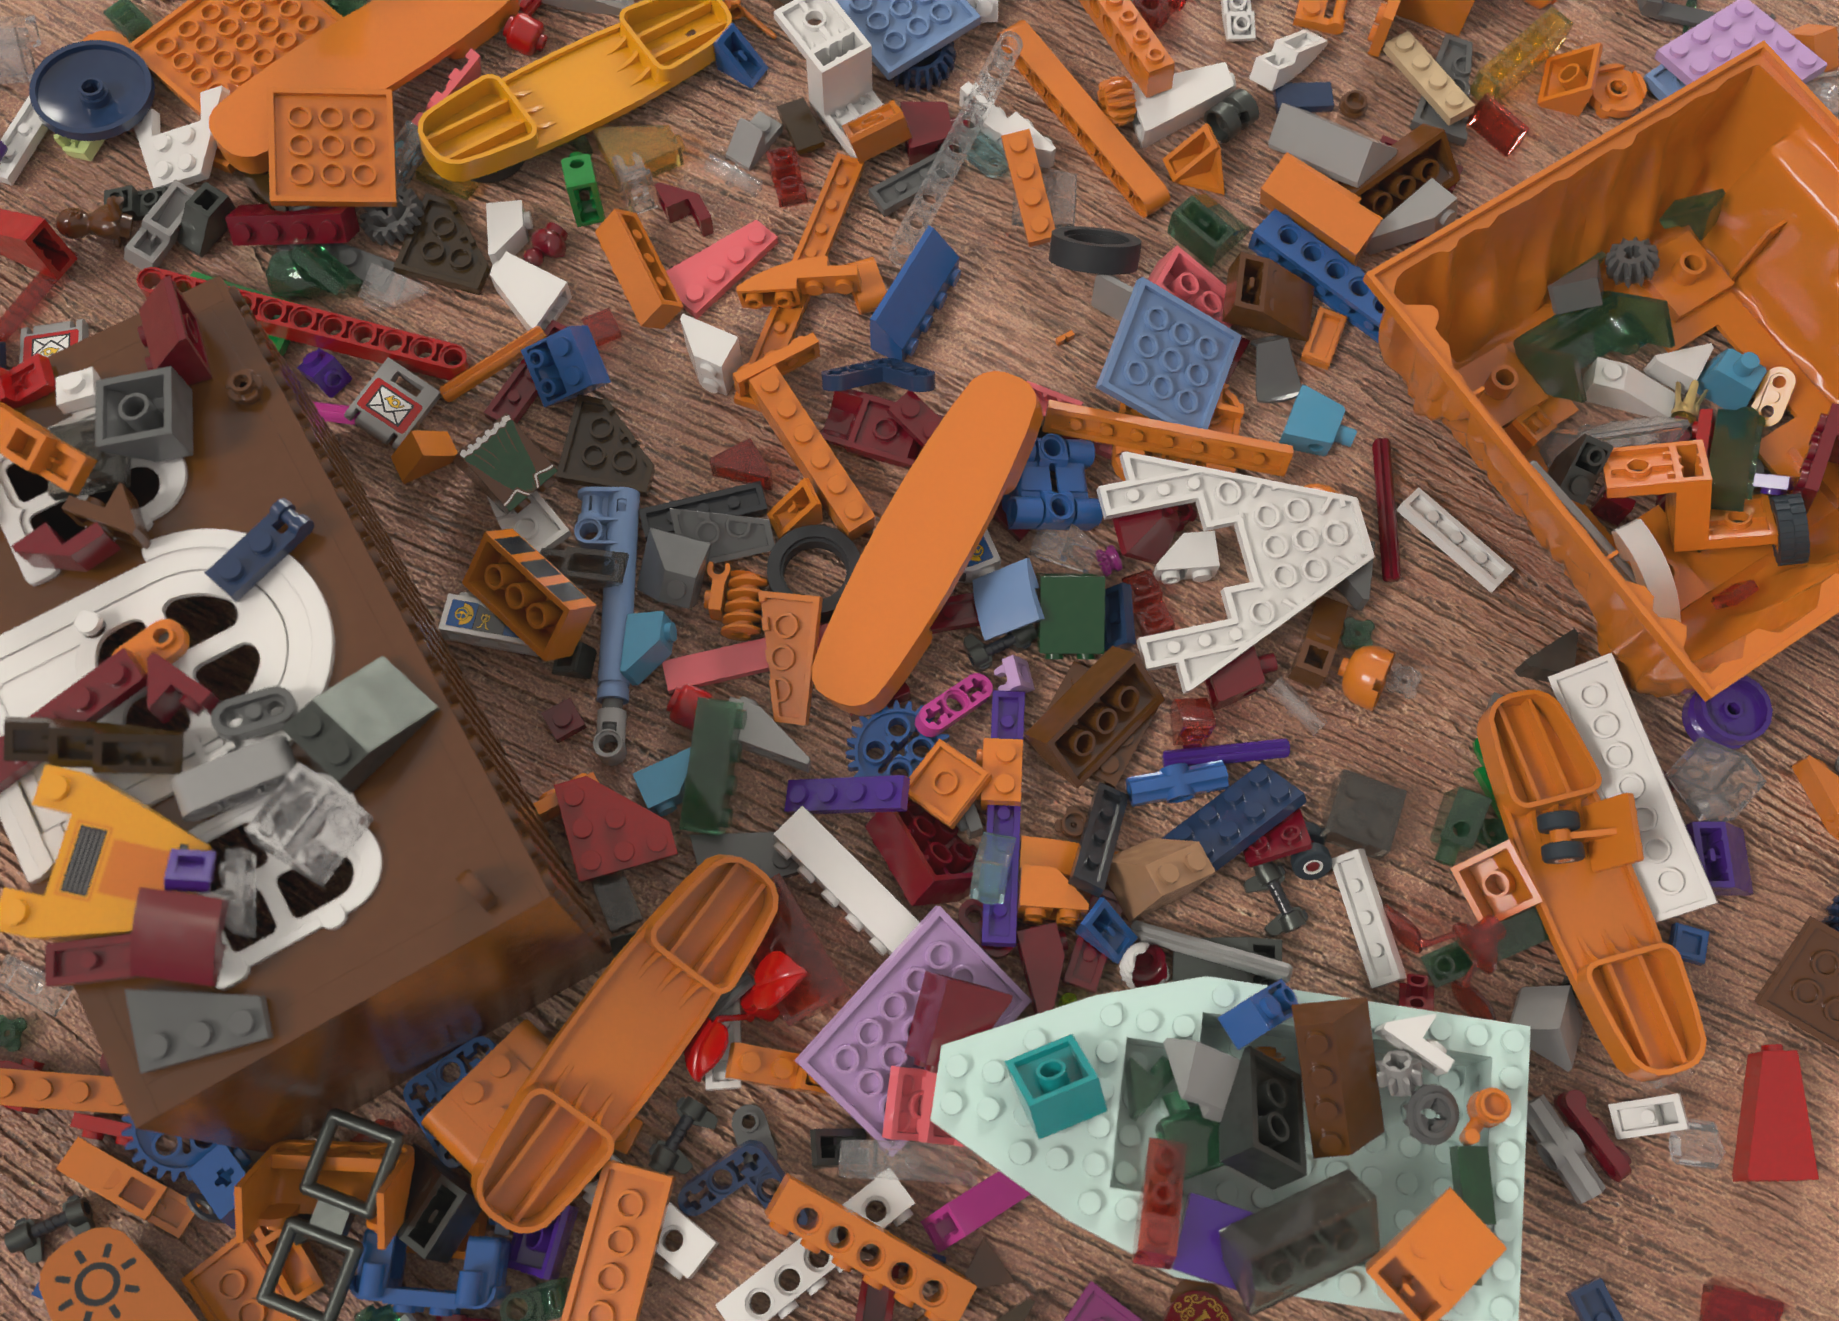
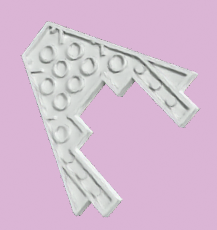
[1096,452,1375,694]

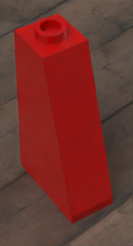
[0,209,78,280]
[1732,1044,1819,1182]

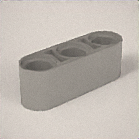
[170,736,300,821]

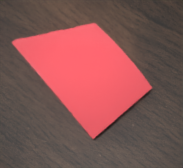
[882,1066,965,1147]

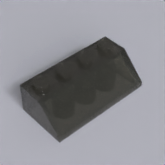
[1219,1169,1380,1316]

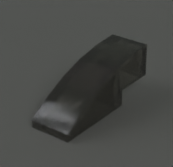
[540,546,629,589]

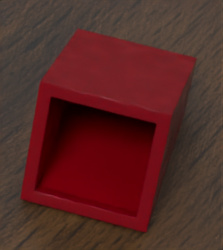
[904,971,1013,1074]

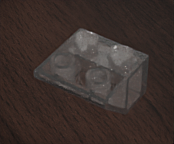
[1665,737,1767,822]
[245,762,374,887]

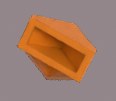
[1162,123,1225,195]

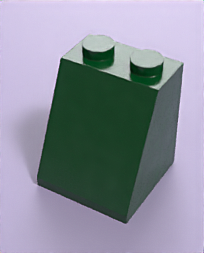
[1036,573,1105,660]

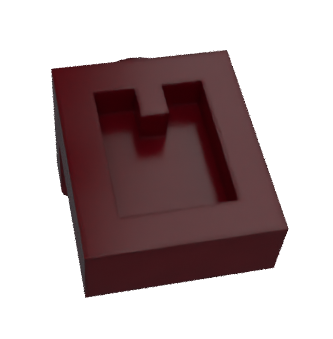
[1590,486,1636,526]

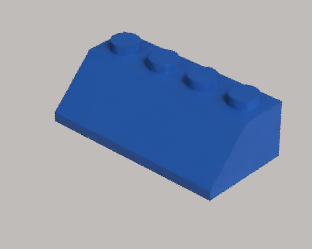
[870,226,961,361]

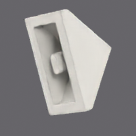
[1643,343,1714,394]

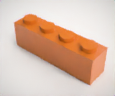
[595,209,684,329]

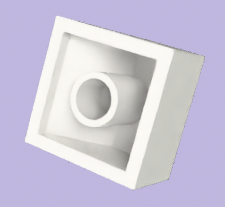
[680,314,743,396]

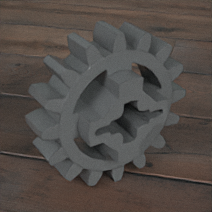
[360,185,424,245]

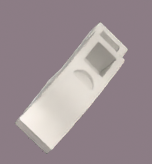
[959,81,1056,168]

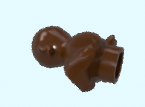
[56,196,134,248]

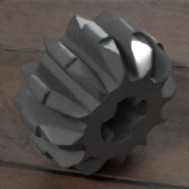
[1605,236,1660,288]

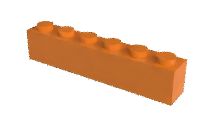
[749,365,876,541]

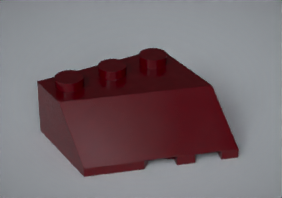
[865,800,985,906]

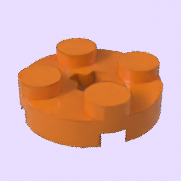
[1589,63,1647,119]

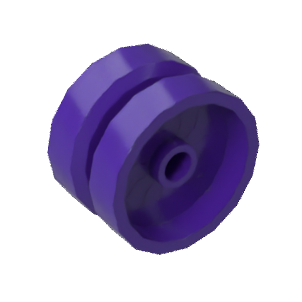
[1682,676,1773,754]

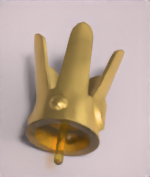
[1671,380,1709,424]

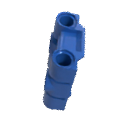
[1001,433,1103,531]

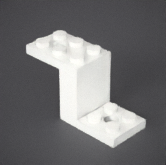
[774,0,884,158]

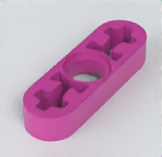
[915,673,993,737]

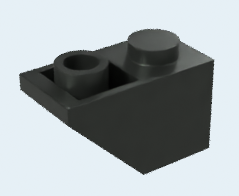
[177,181,236,258]
[1547,434,1614,505]

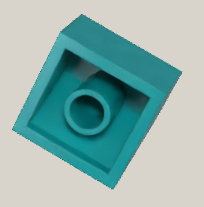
[1005,1034,1108,1140]

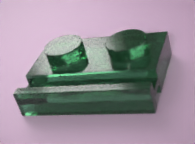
[289,244,364,295]

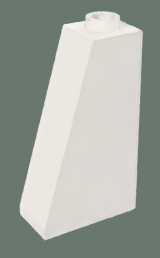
[1132,62,1236,148]

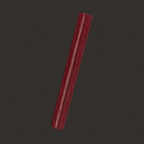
[1372,438,1401,582]

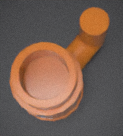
[1459,1088,1511,1146]

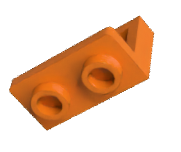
[976,738,1023,810]

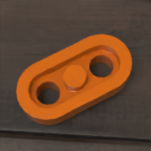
[112,619,190,674]

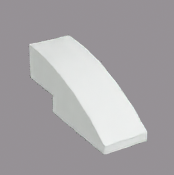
[1249,29,1328,91]

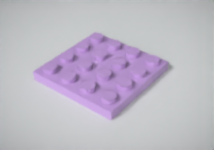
[1654,0,1828,85]

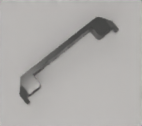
[1637,0,1776,27]

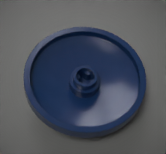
[29,40,155,141]

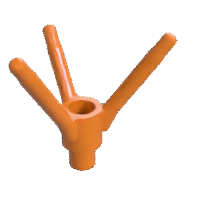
[723,0,777,39]

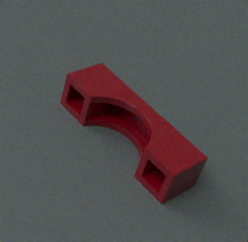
[225,204,360,246]

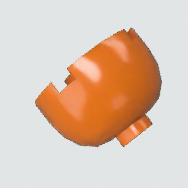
[1337,645,1396,711]

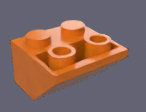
[1017,865,1089,927]

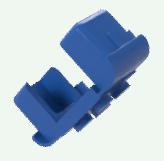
[349,1228,511,1316]

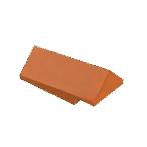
[1259,152,1383,265]

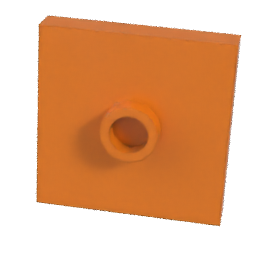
[908,738,993,830]

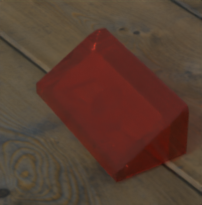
[1467,93,1529,157]
[1699,1284,1784,1321]

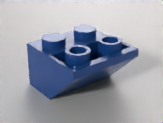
[521,325,611,407]

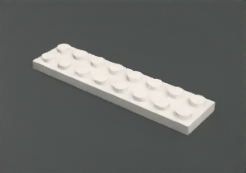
[1548,653,1718,923]

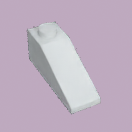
[1580,357,1675,422]

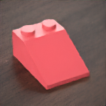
[1147,245,1232,328]

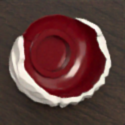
[1119,942,1169,989]

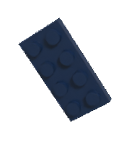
[1161,763,1307,871]

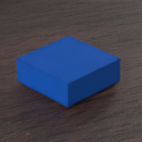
[1669,923,1709,966]

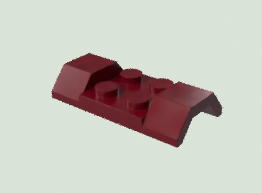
[819,389,944,468]

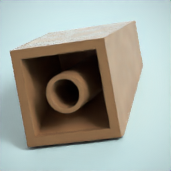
[1107,838,1216,922]

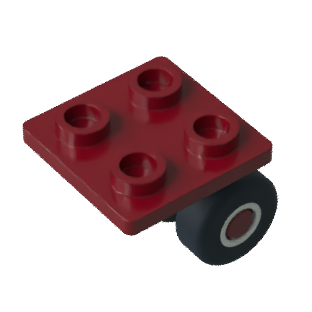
[1243,808,1332,880]

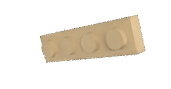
[1383,30,1475,126]

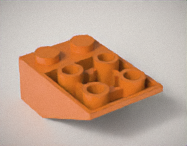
[1366,1187,1507,1321]

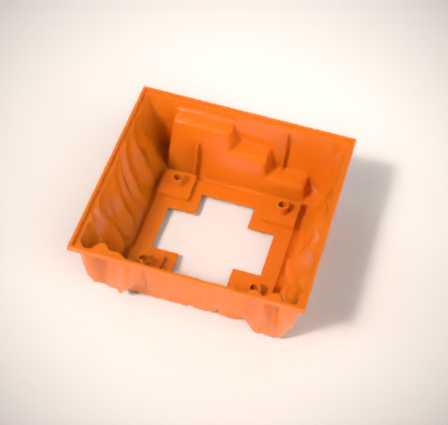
[1363,40,1839,702]

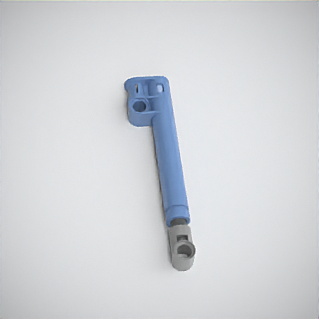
[574,487,640,766]

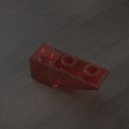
[1132,1137,1187,1270]

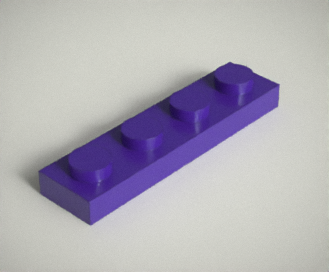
[784,775,910,815]

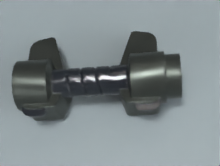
[964,624,1038,672]
[1243,861,1308,937]
[648,1095,718,1174]
[4,1195,96,1263]

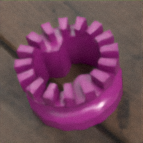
[1096,545,1122,576]

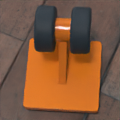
[1537,793,1644,872]

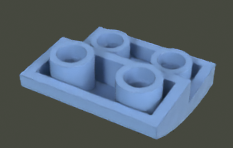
[973,558,1045,641]

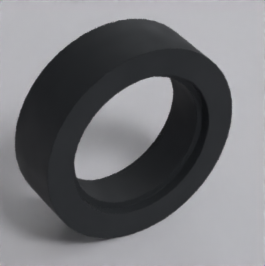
[1049,226,1142,275]
[767,525,860,623]

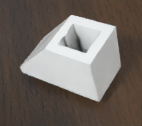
[1152,531,1220,584]

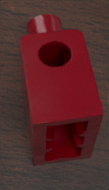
[900,101,969,165]
[1204,646,1278,711]

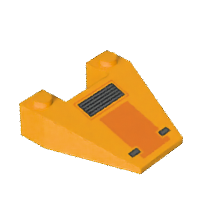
[0,764,212,942]

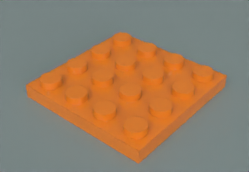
[267,87,397,207]

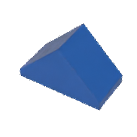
[714,23,769,88]
[1075,897,1138,964]

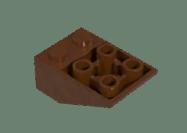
[1222,252,1314,342]

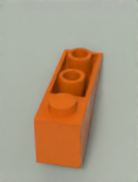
[1791,755,1839,841]

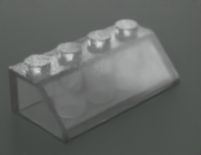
[1539,416,1691,472]

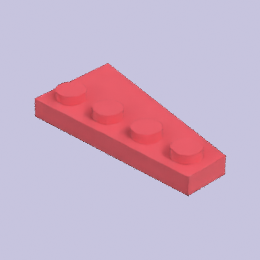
[666,220,778,319]

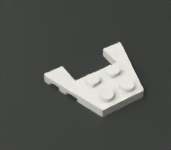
[134,85,230,188]

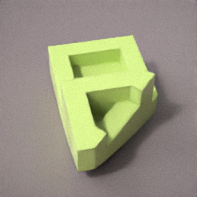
[53,134,105,161]

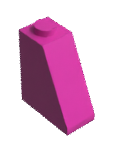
[920,1171,1030,1253]

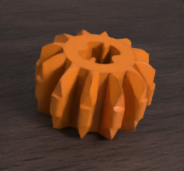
[1097,76,1137,127]

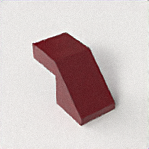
[654,182,714,237]
[11,522,121,572]

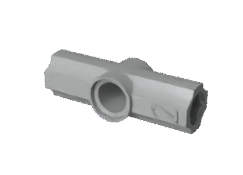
[1526,1094,1606,1204]

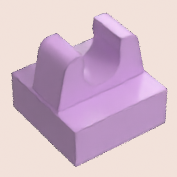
[994,655,1035,694]

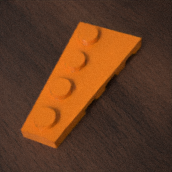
[758,590,823,726]

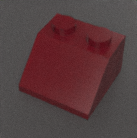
[137,276,213,385]

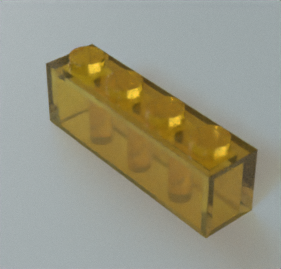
[1470,6,1574,110]

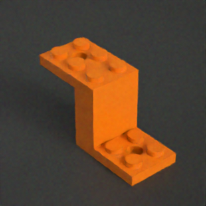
[1367,0,1475,57]
[1602,439,1779,552]

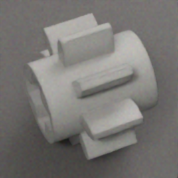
[1376,1050,1423,1097]

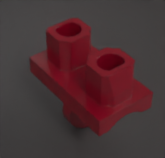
[1398,974,1434,1011]

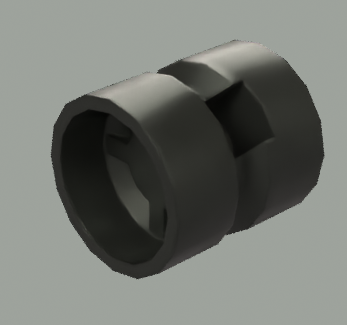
[1204,89,1260,143]

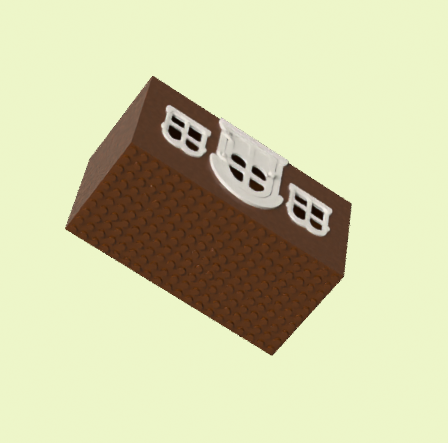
[0,275,612,1153]

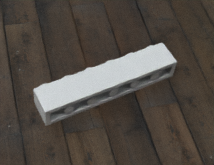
[773,806,920,956]

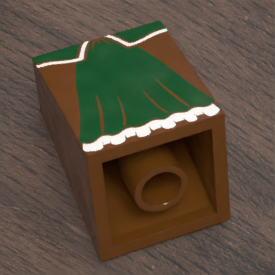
[453,413,557,515]

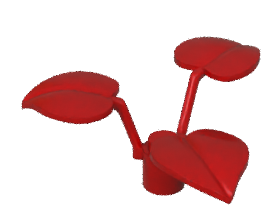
[684,951,808,1082]

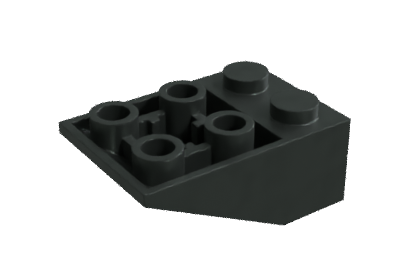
[1172,937,1282,986]
[397,1142,482,1263]

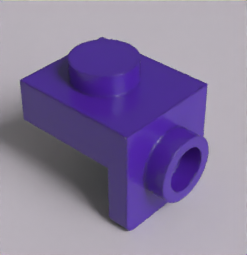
[297,348,352,398]

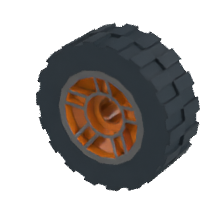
[1769,493,1810,566]

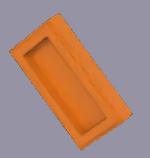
[1299,307,1348,370]

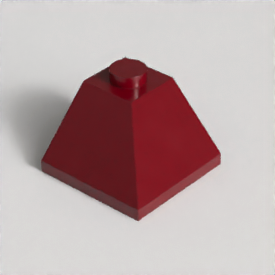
[1112,505,1180,565]

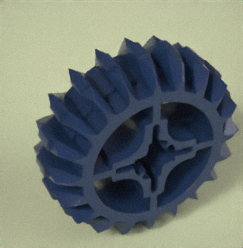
[888,41,956,93]

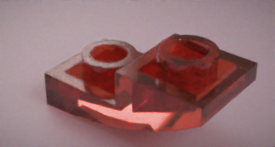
[766,146,808,208]
[1121,568,1175,637]

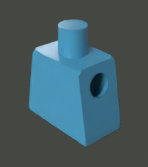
[1697,348,1767,418]
[1279,384,1357,456]

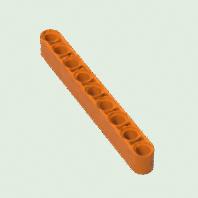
[997,19,1171,218]

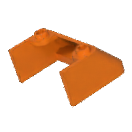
[234,1139,415,1250]

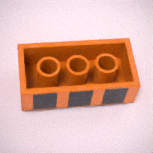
[462,528,597,662]

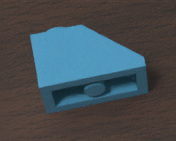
[620,611,677,686]
[632,746,699,816]

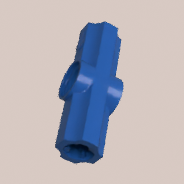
[1126,760,1229,807]

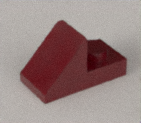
[147,652,221,724]

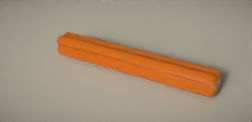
[439,326,547,403]

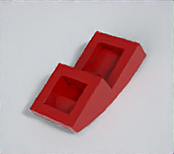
[0,353,56,409]

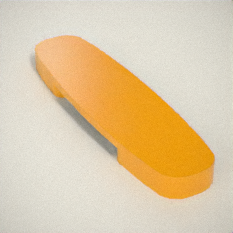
[418,0,732,182]

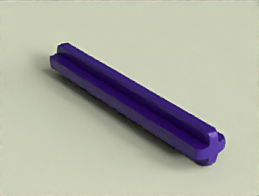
[1162,738,1290,767]

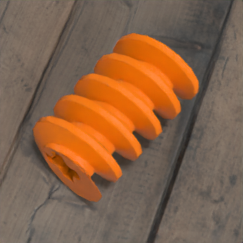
[720,570,769,641]

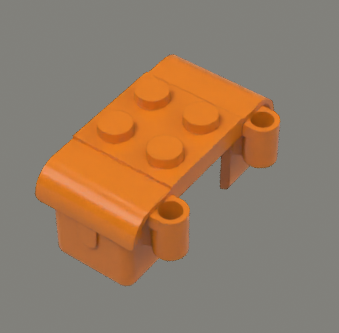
[421,1019,551,1175]

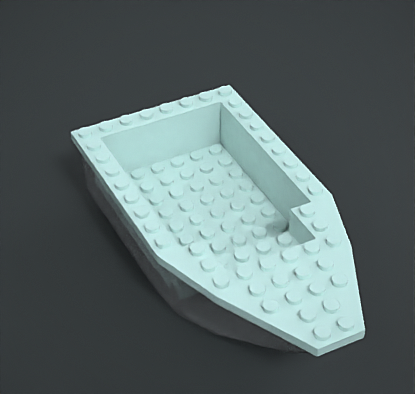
[930,976,1531,1321]

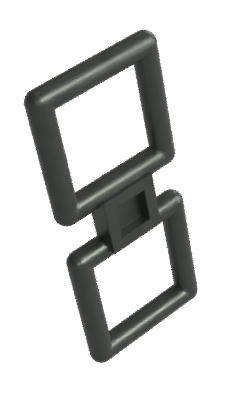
[256,1108,405,1321]

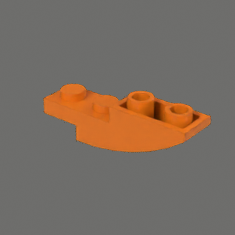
[736,256,862,309]
[0,401,97,495]
[725,1042,830,1096]
[56,1137,202,1239]

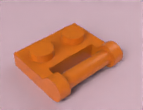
[1293,0,1348,35]

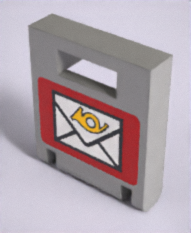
[19,319,89,364]
[344,357,441,450]

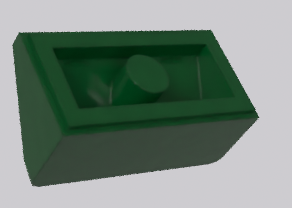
[1449,1146,1496,1225]

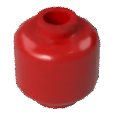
[503,12,548,57]
[666,684,717,731]

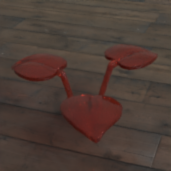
[1383,902,1507,1021]

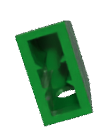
[561,152,605,227]

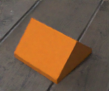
[1537,42,1603,117]
[842,100,912,164]

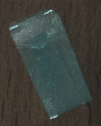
[969,832,1017,904]

